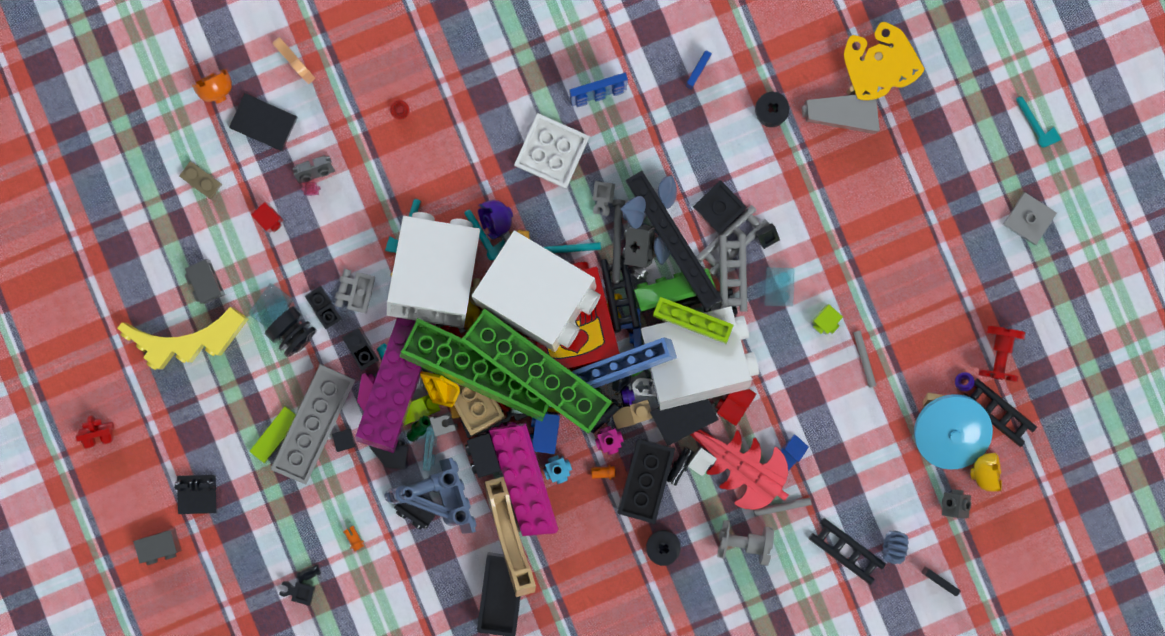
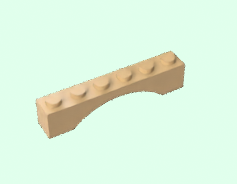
[485,477,536,597]

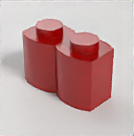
[715,389,756,426]

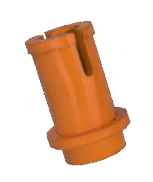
[591,464,615,480]
[343,526,364,552]

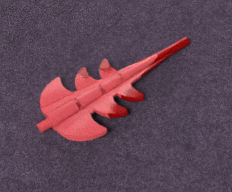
[690,429,789,510]

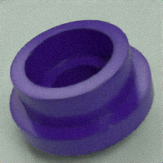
[955,372,975,391]
[621,386,635,405]

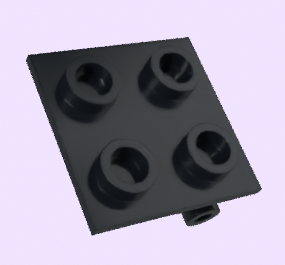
[174,475,217,514]

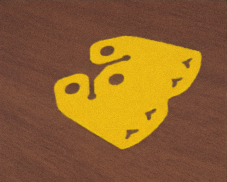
[844,22,925,100]

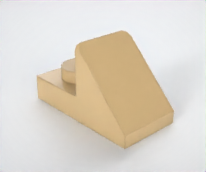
[613,400,653,429]

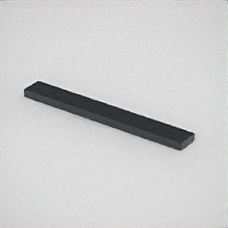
[626,171,723,311]

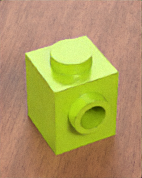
[811,304,843,334]

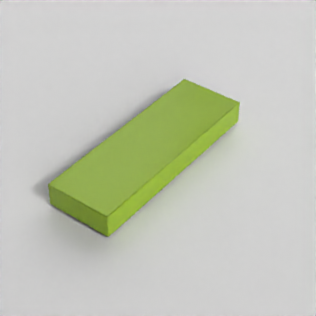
[249,406,296,463]

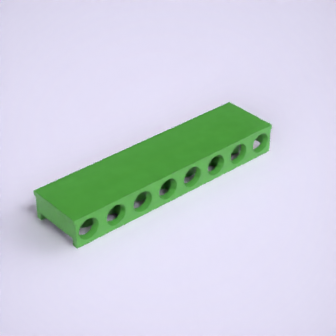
[461,308,612,434]
[399,318,549,422]

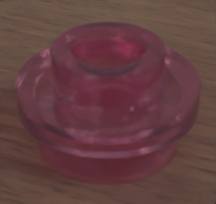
[301,182,321,196]

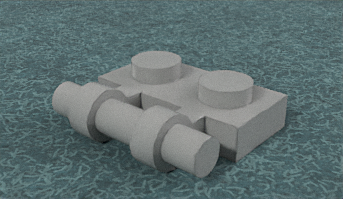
[335,269,376,314]

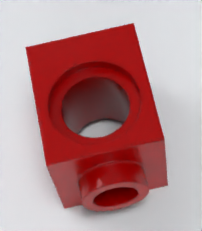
[251,202,284,233]

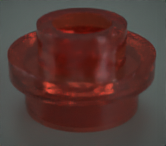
[390,100,409,120]

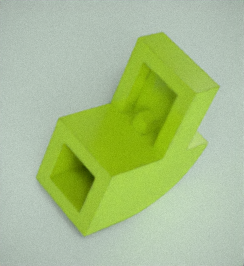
[403,395,440,426]

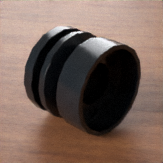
[265,306,317,358]

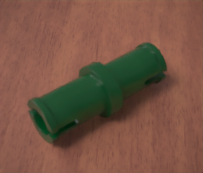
[407,416,431,442]

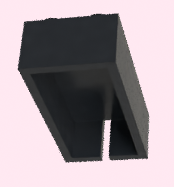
[477,552,521,636]

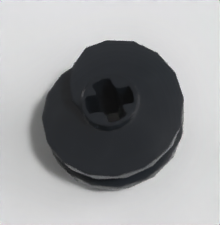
[755,91,790,127]
[646,530,681,566]

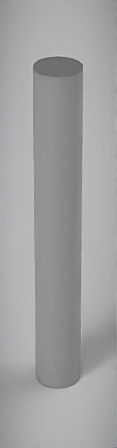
[853,330,877,388]
[754,497,812,517]

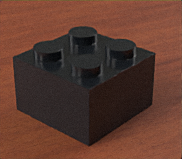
[465,433,501,478]

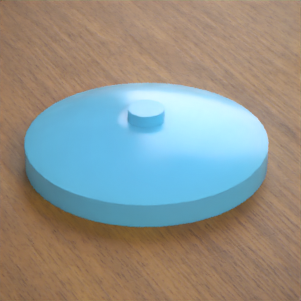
[914,394,993,469]

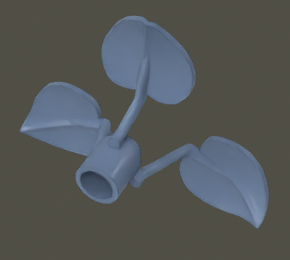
[620,175,677,265]

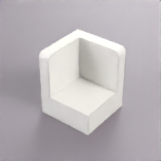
[687,447,717,476]

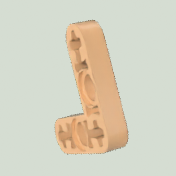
[272,37,316,84]

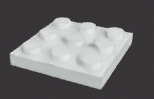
[514,113,590,189]

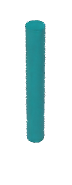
[544,242,601,254]

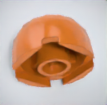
[192,69,232,104]

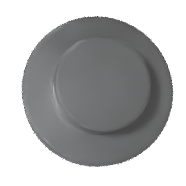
[631,266,649,281]

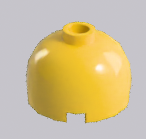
[971,453,1002,492]

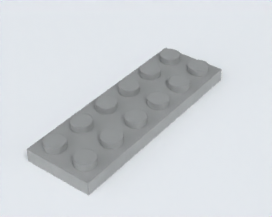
[270,364,355,485]

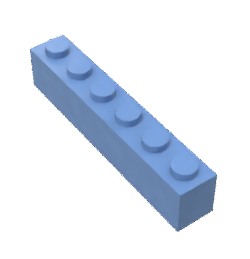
[572,337,677,388]

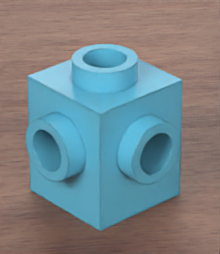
[543,455,572,484]

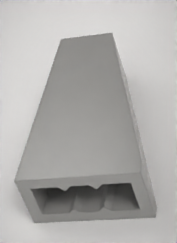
[802,93,880,134]

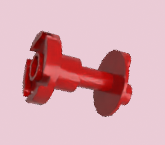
[978,326,1026,382]

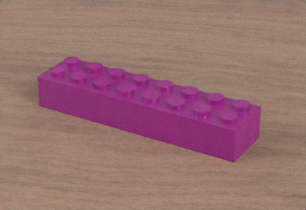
[355,318,438,453]

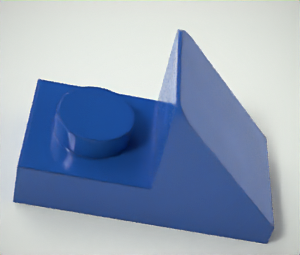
[620,308,642,347]
[780,434,809,471]

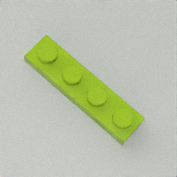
[653,297,734,344]

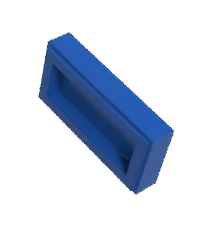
[686,50,712,90]

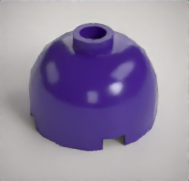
[478,200,513,239]

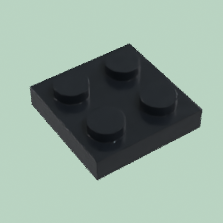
[693,180,747,234]

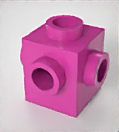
[595,426,624,455]

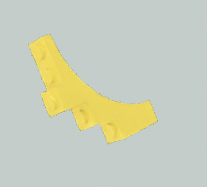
[117,307,249,370]

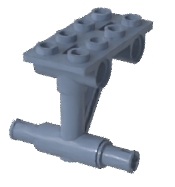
[384,457,476,534]

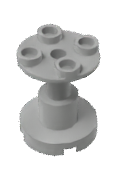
[717,520,774,566]

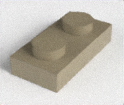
[179,161,222,199]

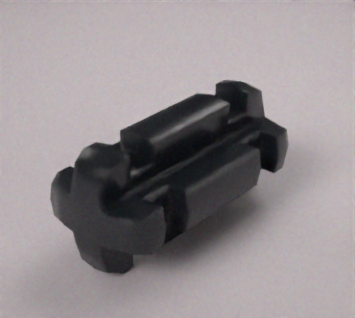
[297,565,321,582]

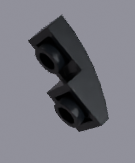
[305,286,342,329]

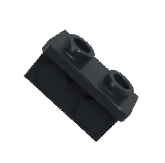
[394,495,436,530]

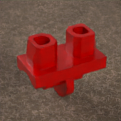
[75,415,114,449]

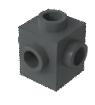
[942,489,971,518]

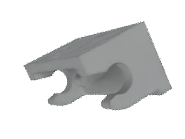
[430,414,459,437]

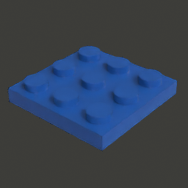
[569,72,628,107]

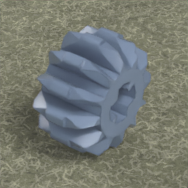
[882,531,909,564]

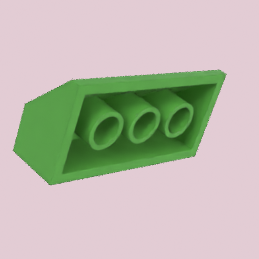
[634,266,715,312]

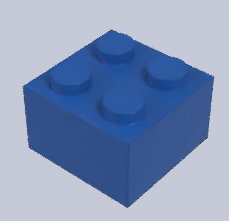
[530,412,560,454]

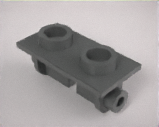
[293,155,335,184]

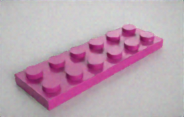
[489,423,559,536]

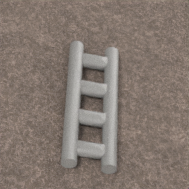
[696,205,769,276]
[719,234,747,312]

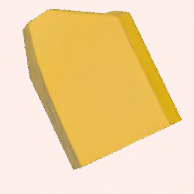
[420,371,460,407]

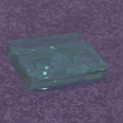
[765,267,795,307]
[248,283,294,328]
[422,430,437,471]

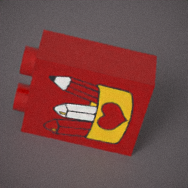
[535,262,620,372]

